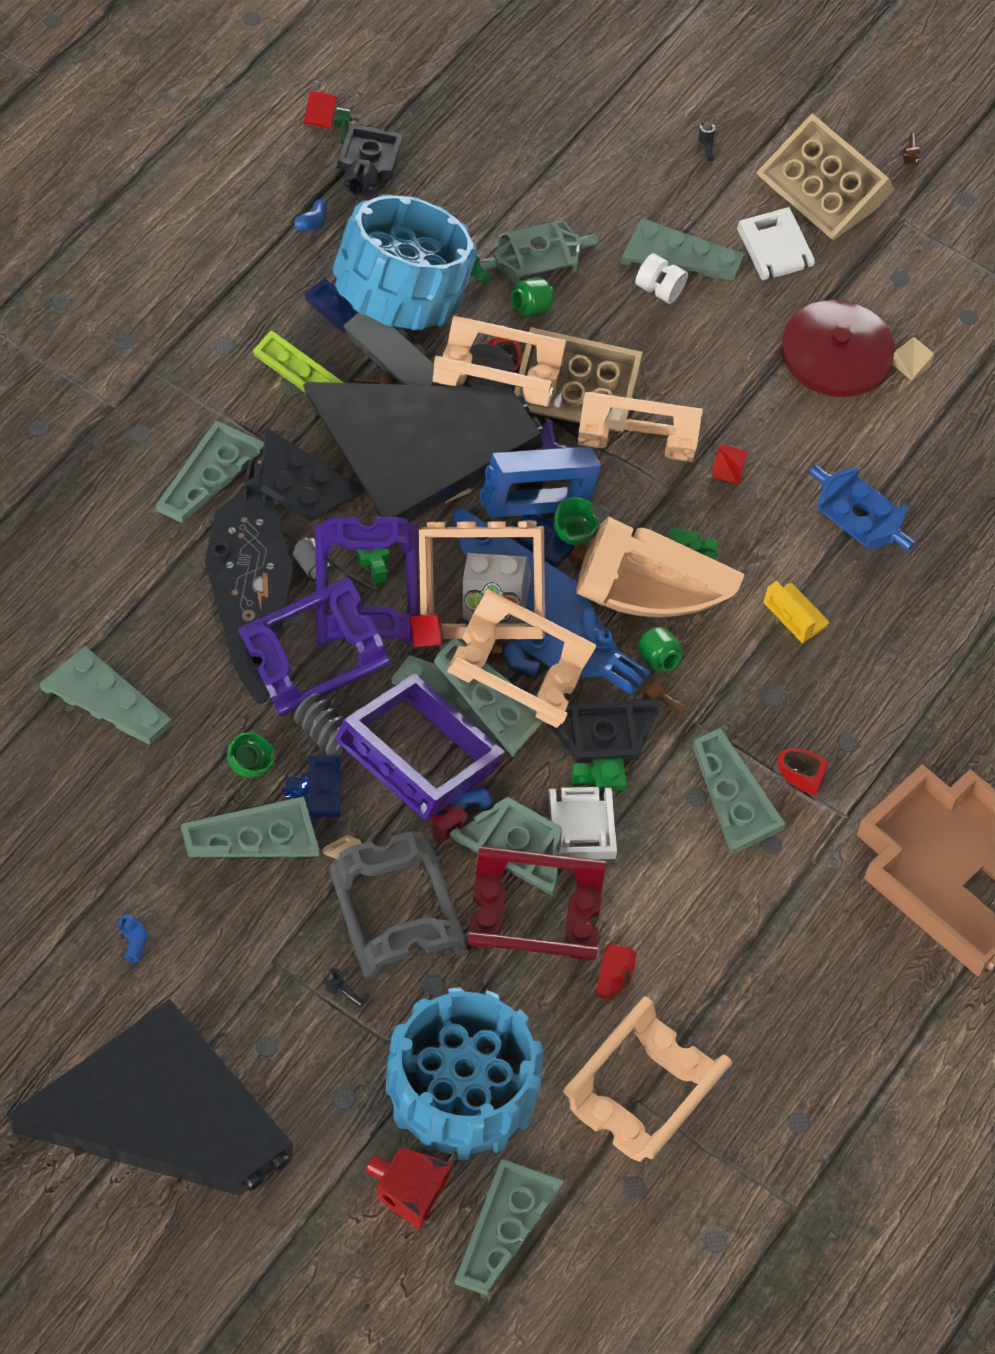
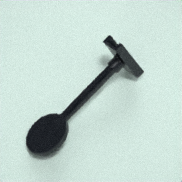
[463,344,543,491]

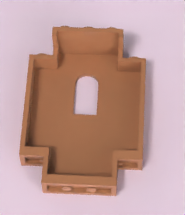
[856,764,995,977]

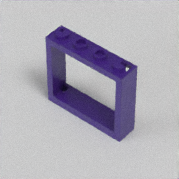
[335,673,505,821]

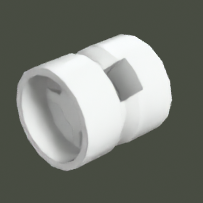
[635,253,688,304]

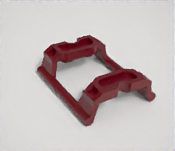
[467,846,606,961]

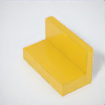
[764,581,829,644]

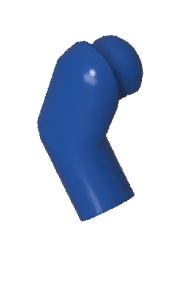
[294,200,328,231]
[581,610,613,649]
[502,639,540,677]
[451,787,493,810]
[118,914,148,963]

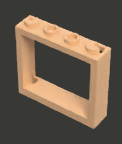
[419,521,545,639]

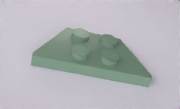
[450,797,562,896]

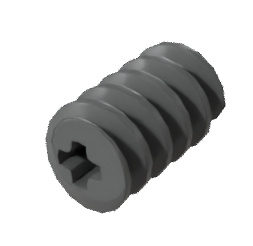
[294,692,354,759]

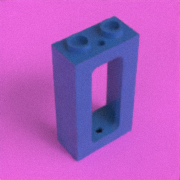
[479,446,601,518]

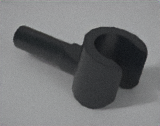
[698,124,716,161]
[323,968,364,1008]

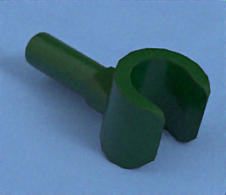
[334,107,351,144]

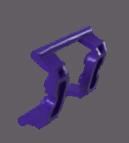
[315,517,419,645]
[237,576,391,716]

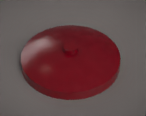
[781,300,895,397]

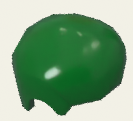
[554,497,599,545]
[227,732,275,779]

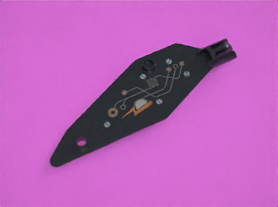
[205,459,293,703]

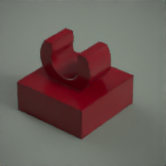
[429,803,467,844]

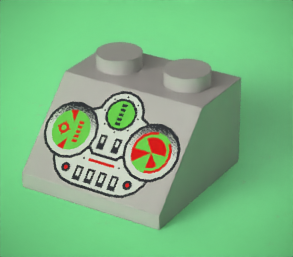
[463,553,531,623]

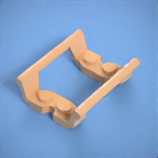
[433,316,566,408]
[578,392,703,462]
[447,589,596,728]
[563,996,732,1162]

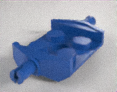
[809,464,916,552]

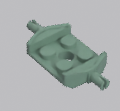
[477,221,598,285]

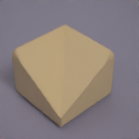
[892,337,934,381]

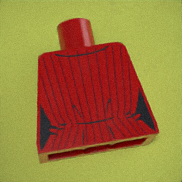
[366,1148,452,1230]

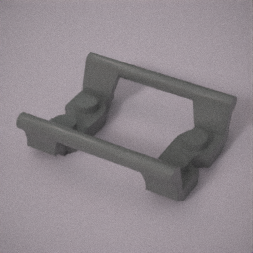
[329,831,469,981]

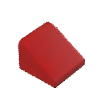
[304,91,337,128]
[410,612,444,647]

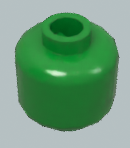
[511,277,555,317]
[638,627,683,672]

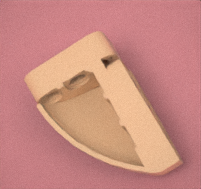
[576,516,745,618]

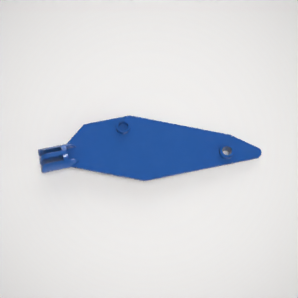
[453,509,650,696]

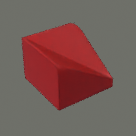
[711,444,748,485]

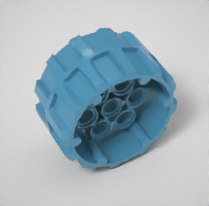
[333,194,477,331]
[385,987,544,1160]

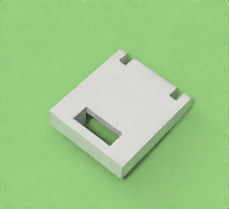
[737,207,815,280]
[548,787,617,859]

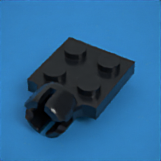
[337,124,403,197]

